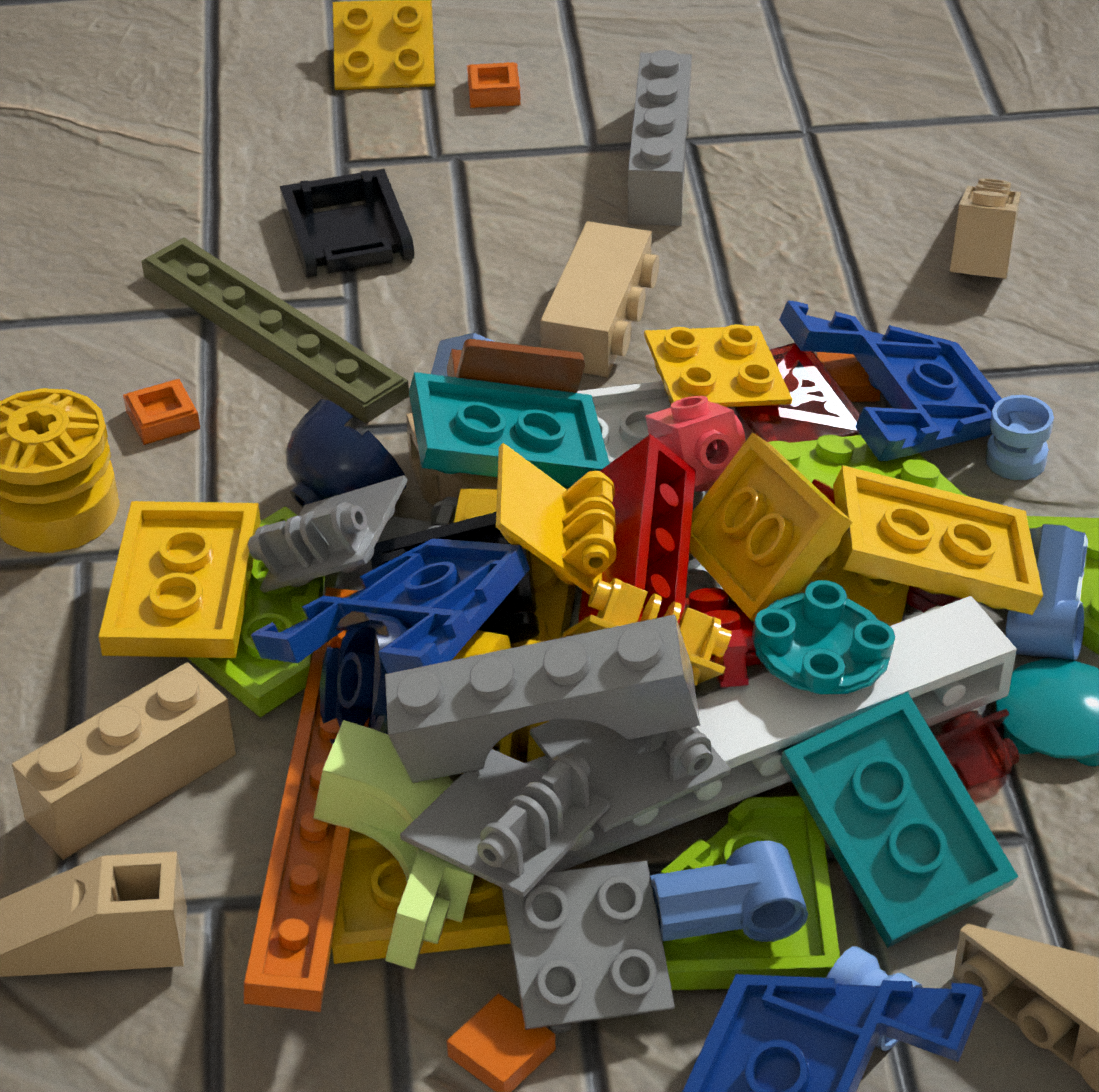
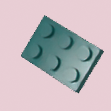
[409,372,610,488]
[780,691,1019,948]

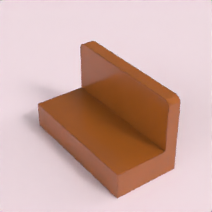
[447,339,585,393]

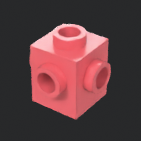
[645,396,746,492]

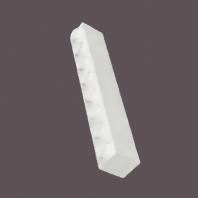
[525,596,1017,873]

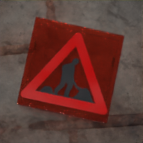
[735,343,860,443]

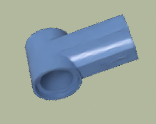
[1006,524,1088,660]
[650,841,808,942]

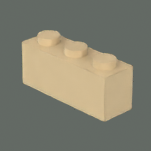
[540,221,659,378]
[12,662,236,860]

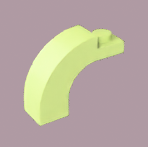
[313,720,474,970]

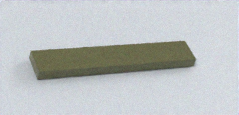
[141,237,409,423]

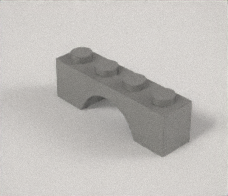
[628,50,692,226]
[385,614,700,783]

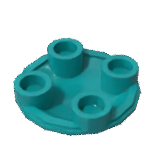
[752,580,895,695]
[996,658,1099,766]

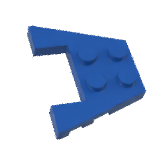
[779,300,1002,461]
[251,538,530,674]
[682,974,984,1092]

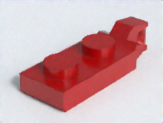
[685,588,761,688]

